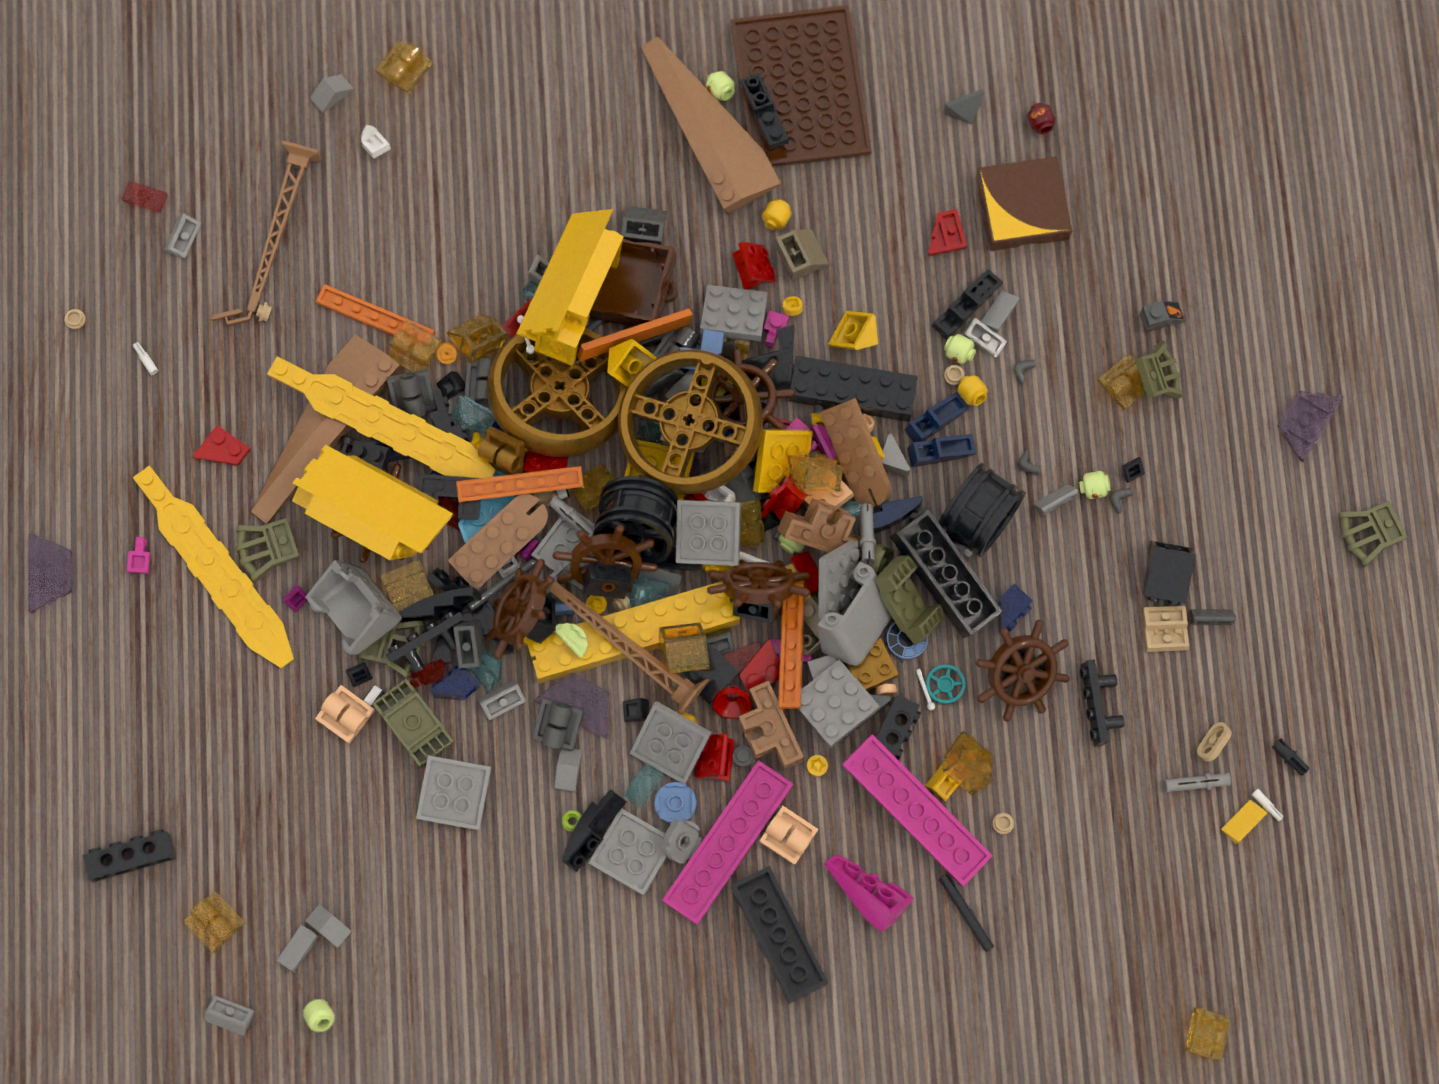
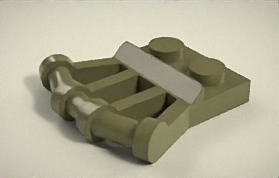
[1135,341,1183,398]
[1338,501,1408,567]
[235,518,300,582]
[360,621,425,680]

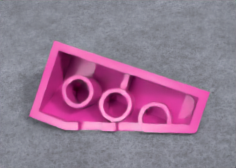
[824,854,914,932]

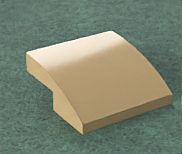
[1143,606,1189,652]

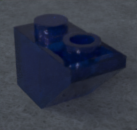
[998,583,1033,632]
[430,666,480,701]

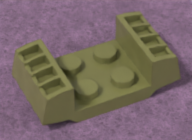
[875,556,945,645]
[372,679,454,767]

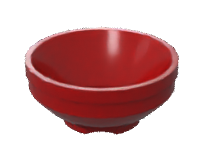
[713,686,751,719]

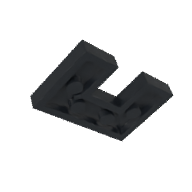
[418,474,481,520]

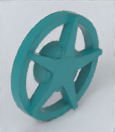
[926,665,965,704]

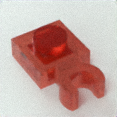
[409,659,445,688]

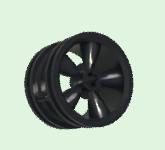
[938,463,1026,558]
[593,476,678,564]

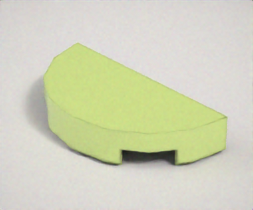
[554,623,588,659]

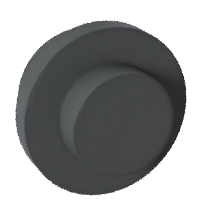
[732,746,754,767]

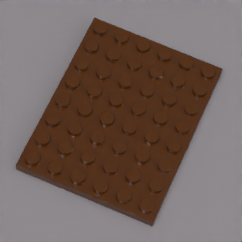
[731,5,872,167]

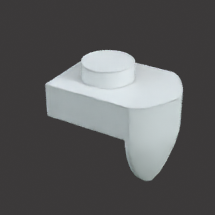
[361,125,390,159]
[705,485,736,502]

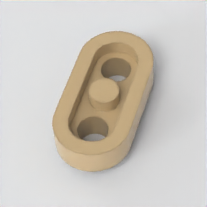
[1197,722,1231,762]

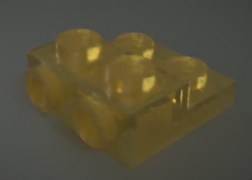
[740,499,765,547]

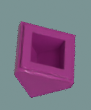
[516,538,539,562]
[282,584,307,613]

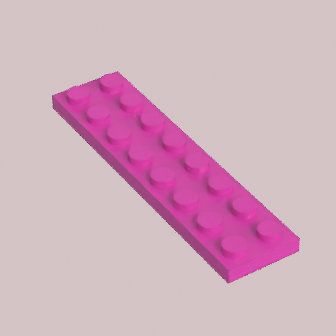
[842,734,993,886]
[662,760,794,925]

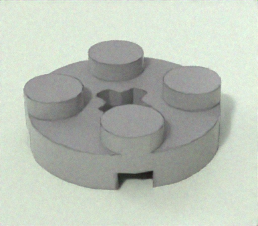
[661,819,701,863]

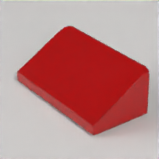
[790,551,819,596]

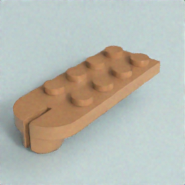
[820,398,891,508]
[447,494,548,589]

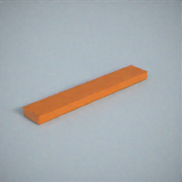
[315,284,435,350]
[577,309,693,361]
[456,466,584,502]
[778,584,805,709]

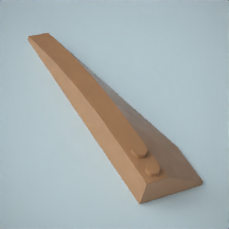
[641,37,781,214]
[251,334,402,524]

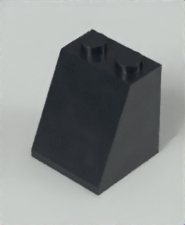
[1143,540,1196,605]

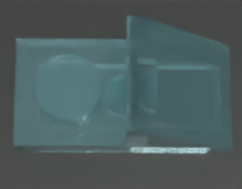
[630,577,671,607]

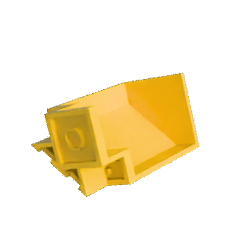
[516,209,624,366]
[292,445,453,560]

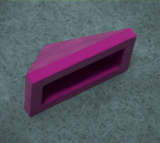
[809,424,836,463]

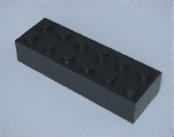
[789,356,918,422]
[890,509,1002,638]
[731,866,829,1004]

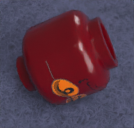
[1027,103,1056,134]

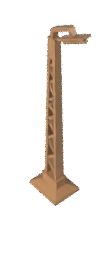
[211,140,322,325]
[542,580,709,715]

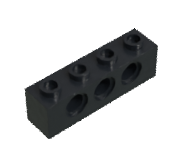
[876,694,921,761]
[83,830,176,882]

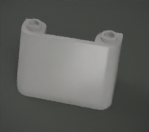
[305,560,402,655]
[818,562,892,665]

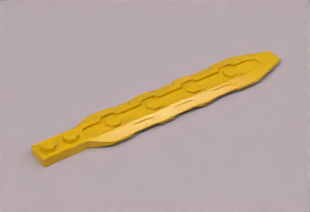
[267,356,496,478]
[133,465,294,669]

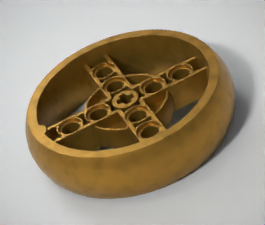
[487,328,627,457]
[618,349,763,494]

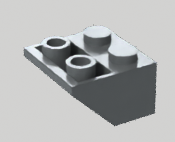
[621,206,667,245]
[724,461,771,513]

